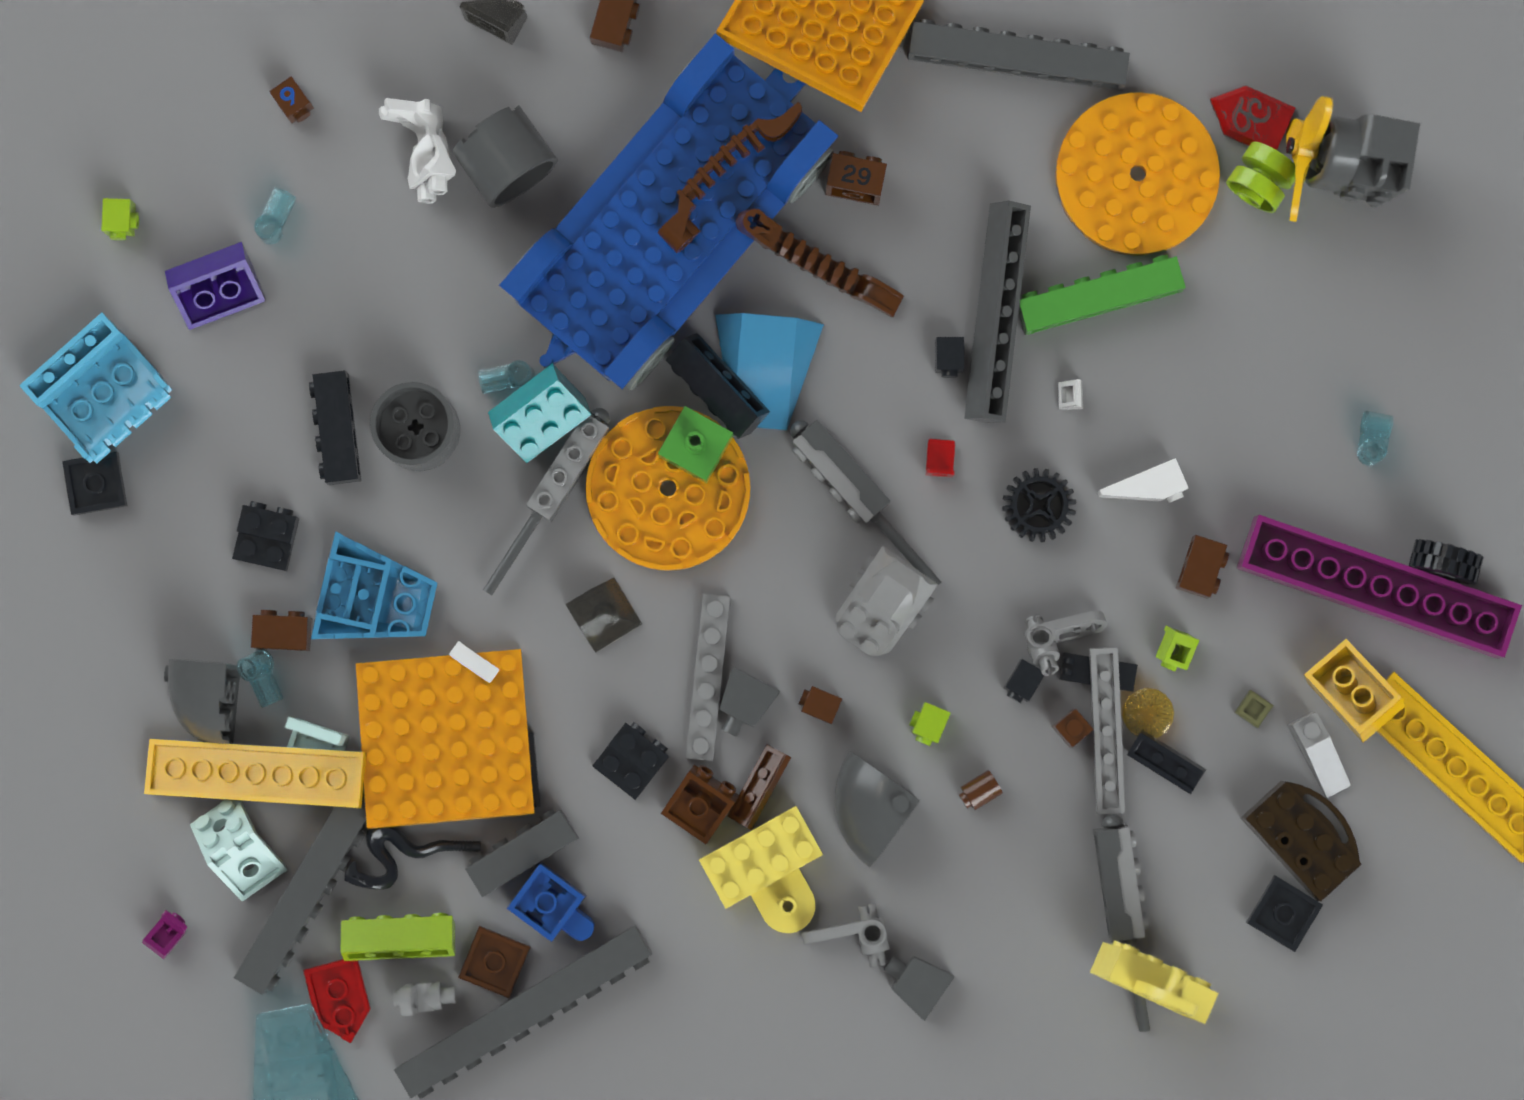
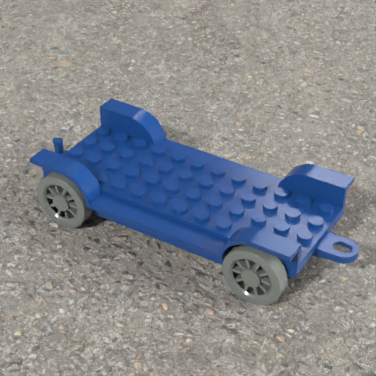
[499,33,838,391]

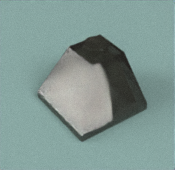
[460,0,528,45]
[565,577,642,653]

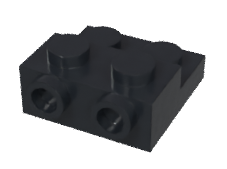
[232,501,300,571]
[592,722,670,800]

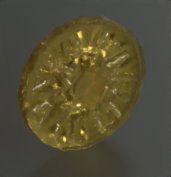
[1122,688,1174,738]

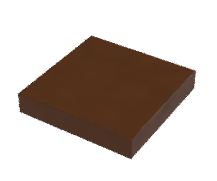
[458,926,531,998]

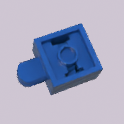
[507,862,595,942]

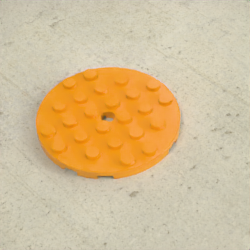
[1056,92,1220,256]
[586,406,750,571]

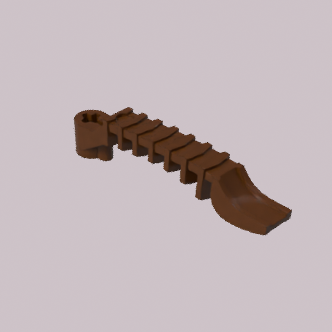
[658,101,802,253]
[736,209,904,318]

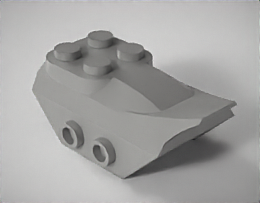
[836,546,938,657]

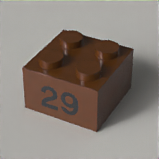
[826,151,887,206]

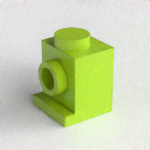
[1155,626,1199,671]

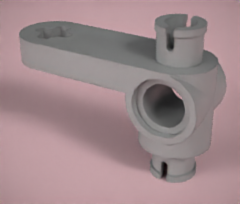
[1024,611,1107,675]
[802,904,889,968]
[393,982,456,1016]

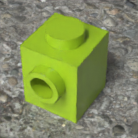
[101,198,139,240]
[909,702,951,746]

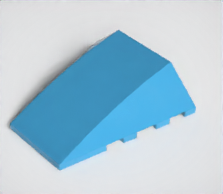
[715,313,824,430]
[311,531,438,639]

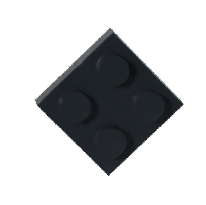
[62,452,127,516]
[1246,875,1323,952]

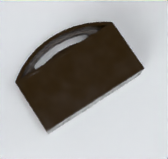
[1241,781,1362,902]

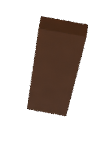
[727,744,791,830]

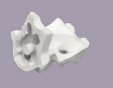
[379,98,456,204]

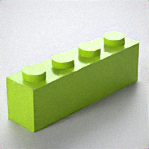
[341,913,455,961]

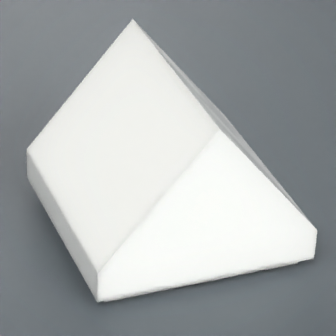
[1058,379,1083,410]

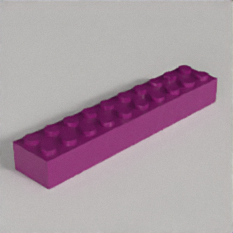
[1236,515,1522,659]

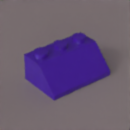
[165,242,266,330]

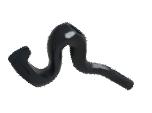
[344,826,481,890]

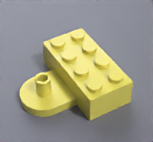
[699,806,823,933]
[1090,940,1218,1024]

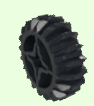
[1002,468,1076,543]

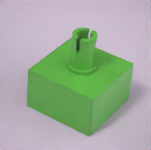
[658,406,733,484]

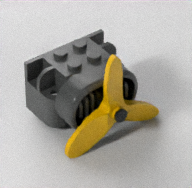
[1286,96,1420,222]

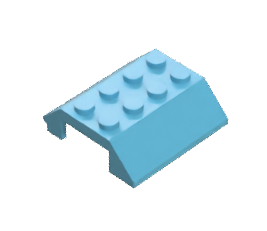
[19,312,172,463]

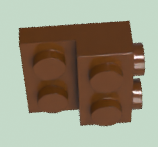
[661,764,740,844]

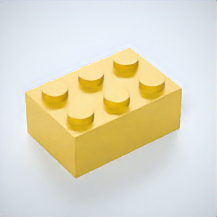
[1304,639,1405,742]

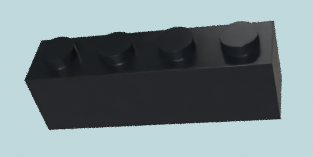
[666,333,770,439]
[309,370,362,485]

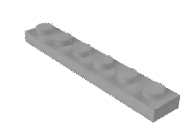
[686,594,730,761]
[1089,647,1125,815]

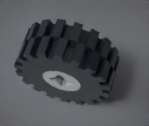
[1409,539,1484,585]

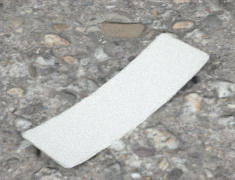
[449,641,499,683]

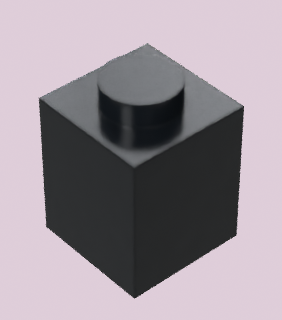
[935,337,964,378]
[1004,659,1045,704]

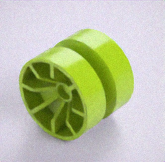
[1226,142,1295,213]

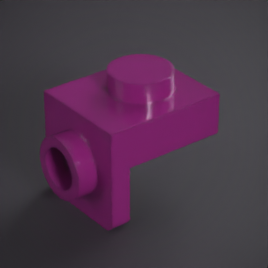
[142,910,187,959]

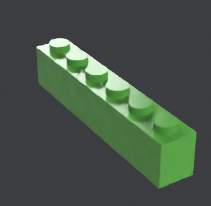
[1019,254,1186,335]

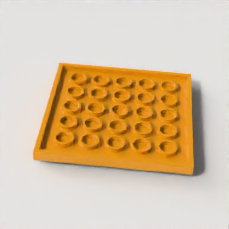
[716,0,925,112]
[356,649,535,829]

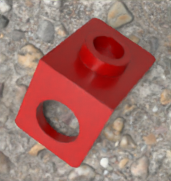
[925,439,955,478]

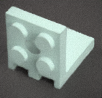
[285,717,350,751]
[190,800,288,902]

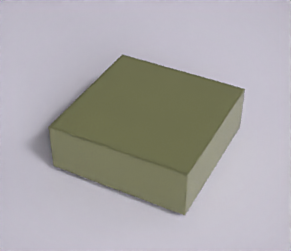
[1234,690,1273,728]

